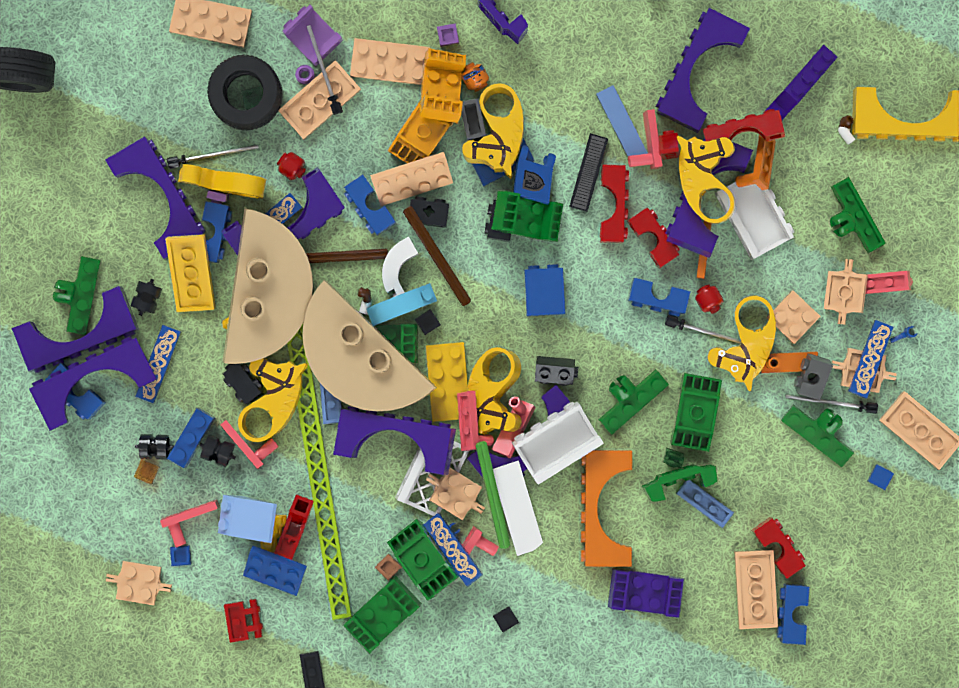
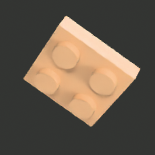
[766,290,821,344]

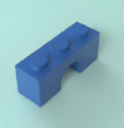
[344,174,396,236]
[202,201,233,263]
[628,278,691,317]
[45,363,106,420]
[167,408,216,468]
[777,583,810,645]

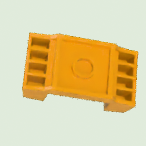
[420,48,466,124]
[387,102,454,163]

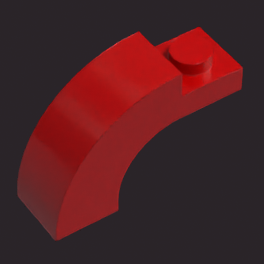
[274,494,314,560]

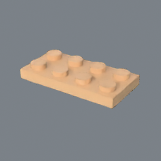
[169,0,252,48]
[350,38,430,85]
[278,60,361,140]
[370,152,453,206]
[879,391,959,470]
[734,550,778,629]

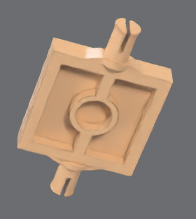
[824,259,868,325]
[831,348,897,393]
[426,468,485,520]
[106,561,172,605]

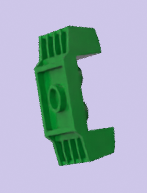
[491,191,564,242]
[374,324,418,363]
[670,373,722,452]
[642,464,718,502]
[387,519,460,601]
[342,576,422,654]

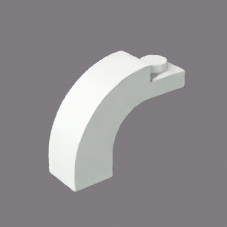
[382,237,419,297]

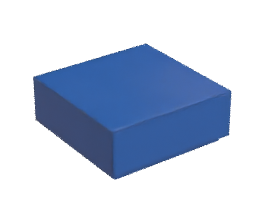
[867,464,894,490]
[170,545,191,566]

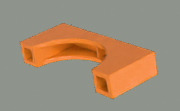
[581,450,632,567]

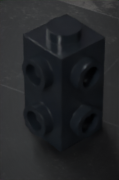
[535,356,579,386]
[222,363,263,404]

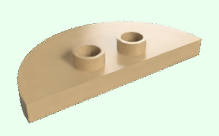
[223,208,313,364]
[303,280,437,411]

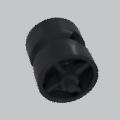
[130,279,163,316]
[135,434,174,460]
[199,435,236,468]

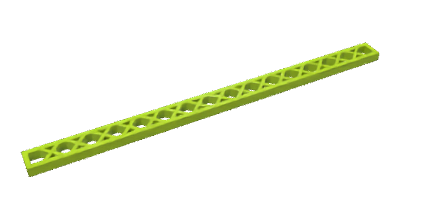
[287,322,352,620]

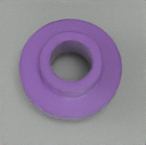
[295,65,315,84]

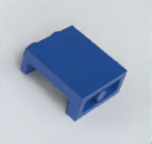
[524,264,565,316]

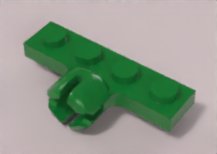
[830,177,886,253]
[53,256,100,335]
[598,369,669,435]
[781,404,854,467]

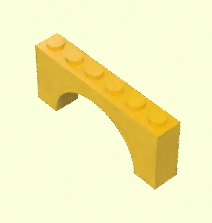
[852,87,959,142]

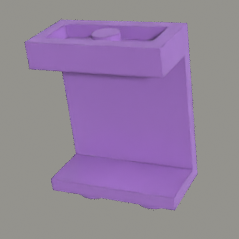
[283,5,343,67]

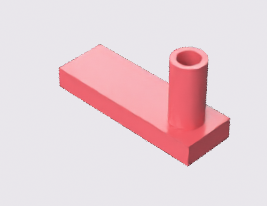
[628,109,663,169]
[866,271,913,294]
[457,391,494,451]
[492,397,536,458]
[220,420,279,469]
[160,499,219,547]
[462,526,499,556]

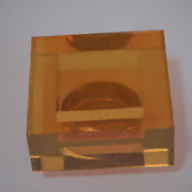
[134,459,160,485]

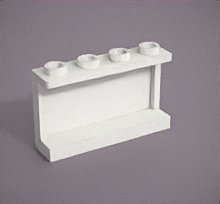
[715,182,794,260]
[512,402,604,485]

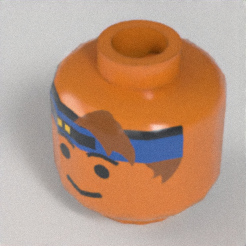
[461,62,489,92]

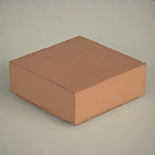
[375,553,402,581]

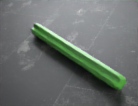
[476,441,510,549]

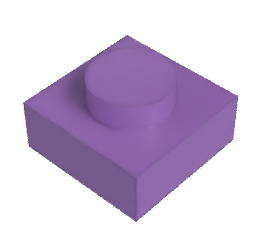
[437,23,459,47]
[206,189,230,204]

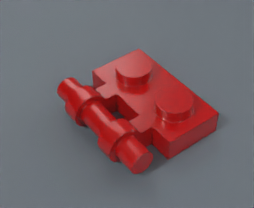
[224,599,263,643]

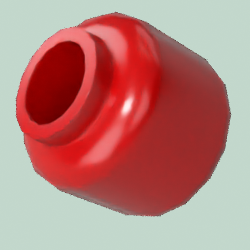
[277,152,306,180]
[695,284,724,314]

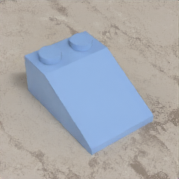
[218,495,277,543]

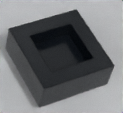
[415,309,441,335]
[493,606,519,632]

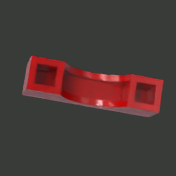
[703,109,785,142]
[600,165,629,243]

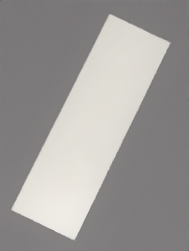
[493,460,543,556]

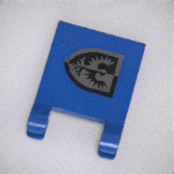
[513,145,556,204]

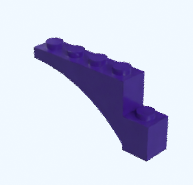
[762,45,838,120]

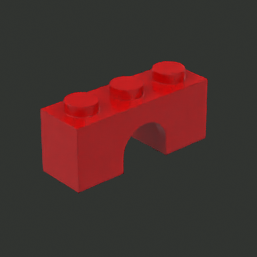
[627,207,680,268]
[751,517,806,579]

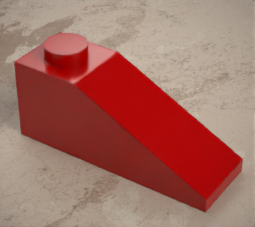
[659,130,681,160]

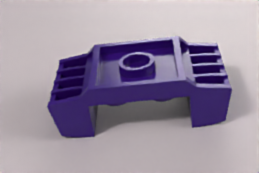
[478,0,528,44]
[608,569,685,618]

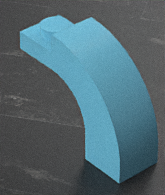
[366,283,437,326]

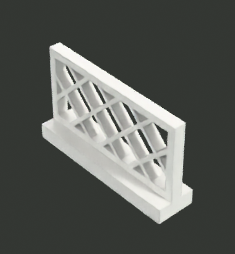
[395,441,469,516]

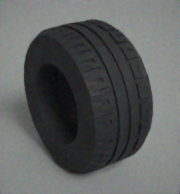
[0,47,56,93]
[207,55,283,131]

